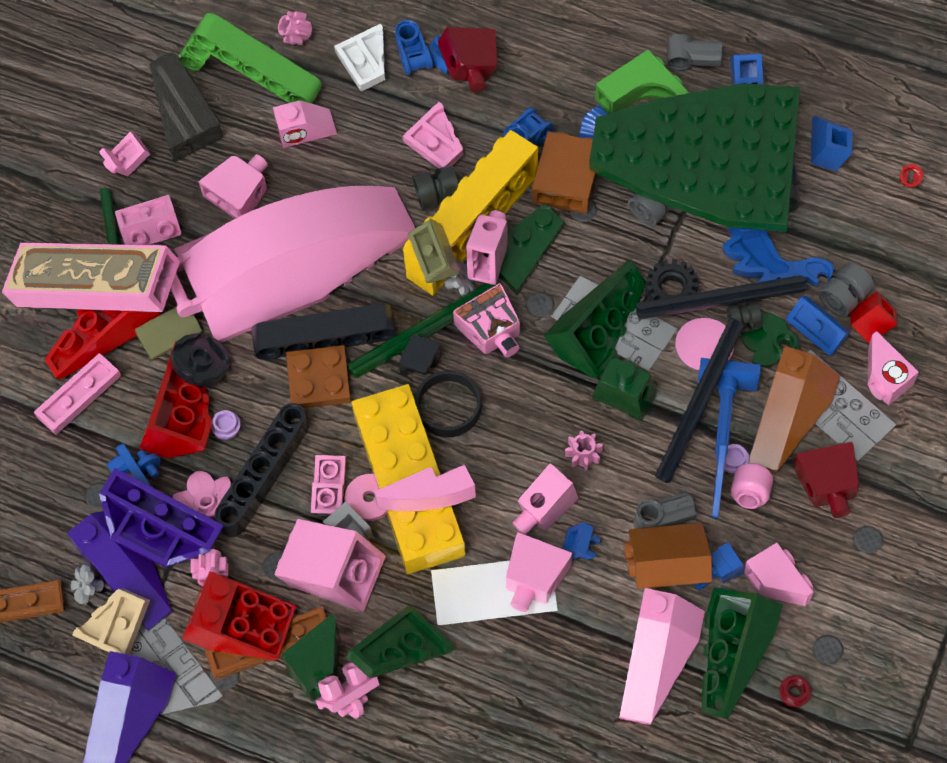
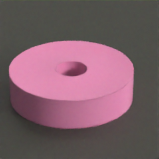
[345,474,386,521]

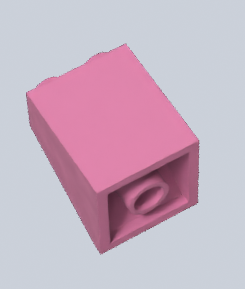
[274,519,386,612]

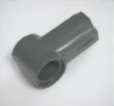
[667,34,722,71]
[633,492,696,529]

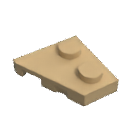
[72,588,150,655]

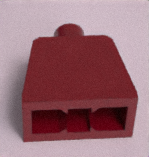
[437,27,497,92]
[793,441,859,518]

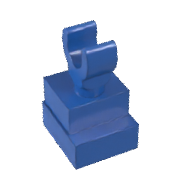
[694,542,744,591]

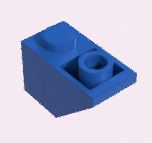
[811,115,853,171]

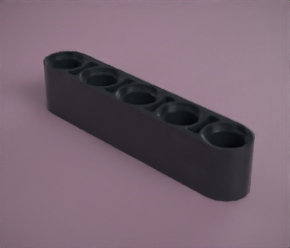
[251,303,397,360]
[215,403,308,537]

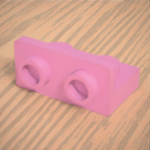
[115,195,181,245]

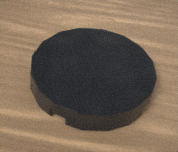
[171,333,230,387]

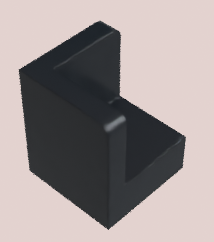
[399,334,441,377]

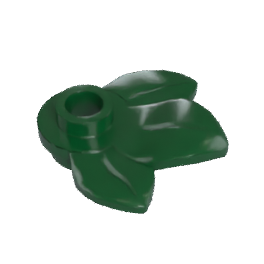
[741,313,800,367]

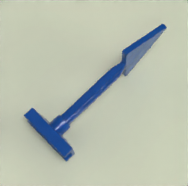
[697,358,761,518]

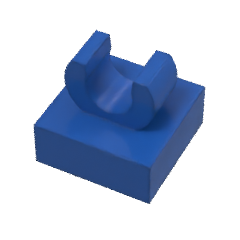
[562,522,600,560]

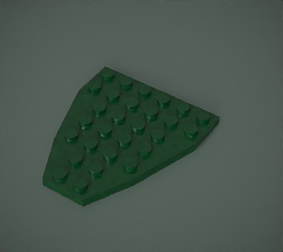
[589,83,800,232]

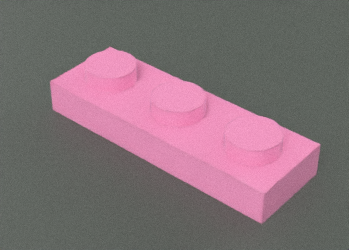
[34,353,121,435]

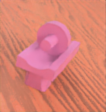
[315,662,380,719]

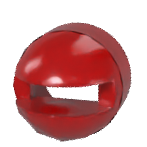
[899,164,923,188]

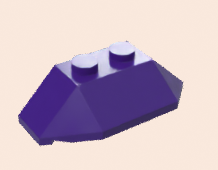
[99,468,223,568]

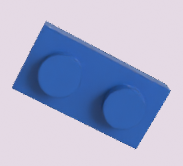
[785,295,850,356]

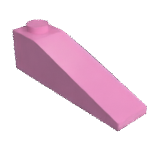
[619,588,705,725]

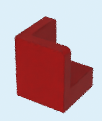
[850,291,898,344]

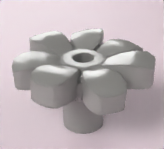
[444,259,475,296]
[71,565,104,604]

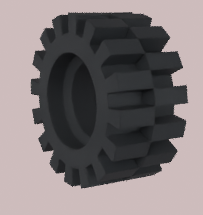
[645,259,699,316]

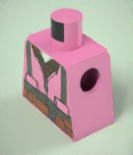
[453,284,520,357]

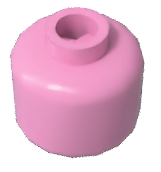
[731,463,773,509]

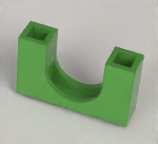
[595,50,689,114]

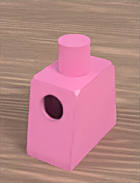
[199,154,268,219]
[466,210,508,285]
[512,463,579,535]
[506,532,572,612]

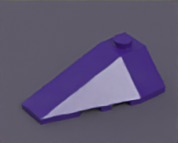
[67,511,172,632]
[83,651,177,763]

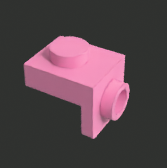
[99,132,151,176]

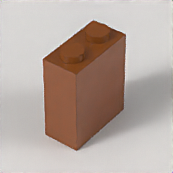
[532,131,598,214]
[624,523,712,589]

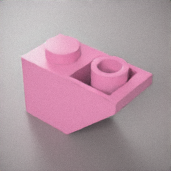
[744,543,813,606]

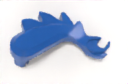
[722,227,835,287]

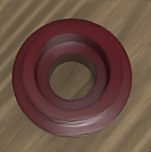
[779,675,811,707]

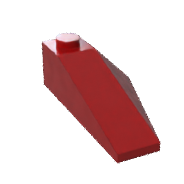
[44,309,161,380]
[139,341,212,458]

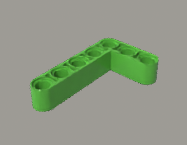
[178,13,322,104]

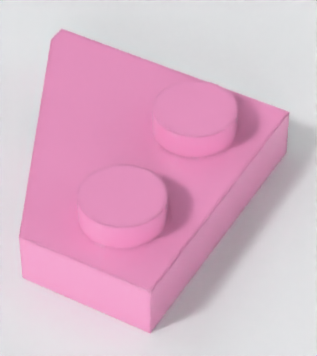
[403,102,463,168]

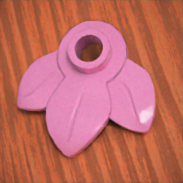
[172,471,232,520]

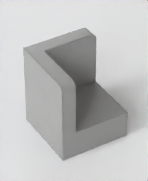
[323,501,373,541]

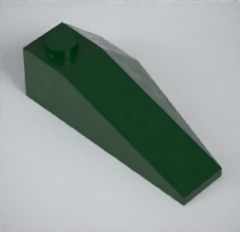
[544,260,646,379]
[701,588,783,719]

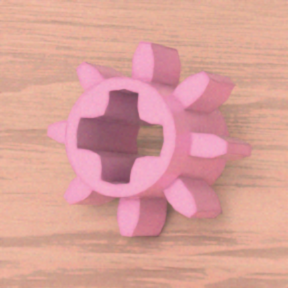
[278,11,312,45]
[565,430,603,470]
[190,549,228,585]

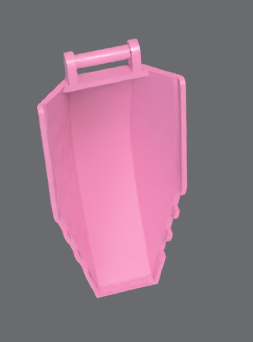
[171,186,416,343]

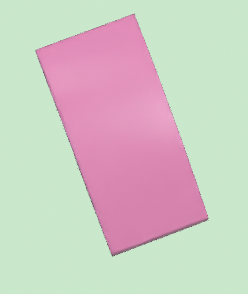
[311,455,347,514]

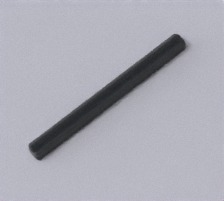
[636,275,807,320]
[655,318,744,483]

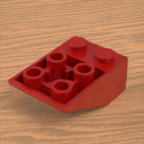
[181,571,296,661]

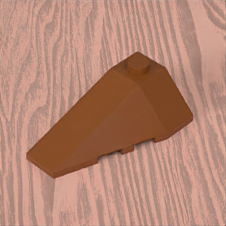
[749,346,840,473]

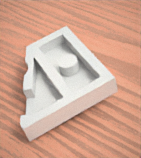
[334,24,385,92]

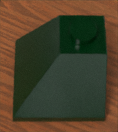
[282,614,341,701]

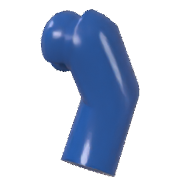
[429,36,450,75]

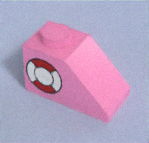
[273,101,337,148]
[868,331,919,406]

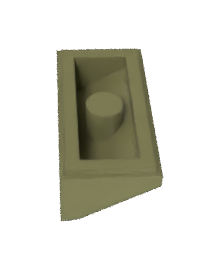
[408,219,460,284]
[135,306,203,360]

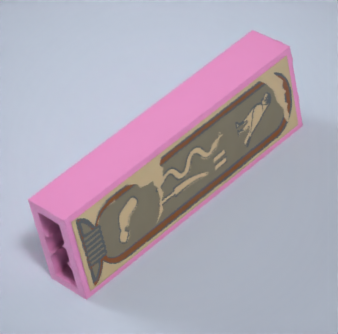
[2,243,180,312]

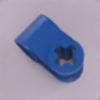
[395,20,433,76]
[503,107,554,146]

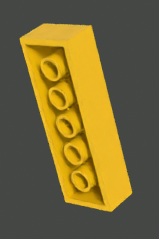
[403,130,538,296]
[351,384,465,575]

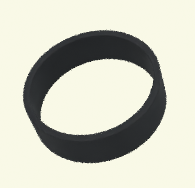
[415,371,481,437]

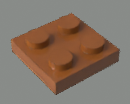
[286,345,351,409]

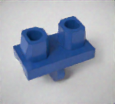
[106,444,161,488]

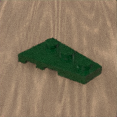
[483,203,564,296]
[347,605,455,678]

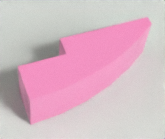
[374,465,476,511]

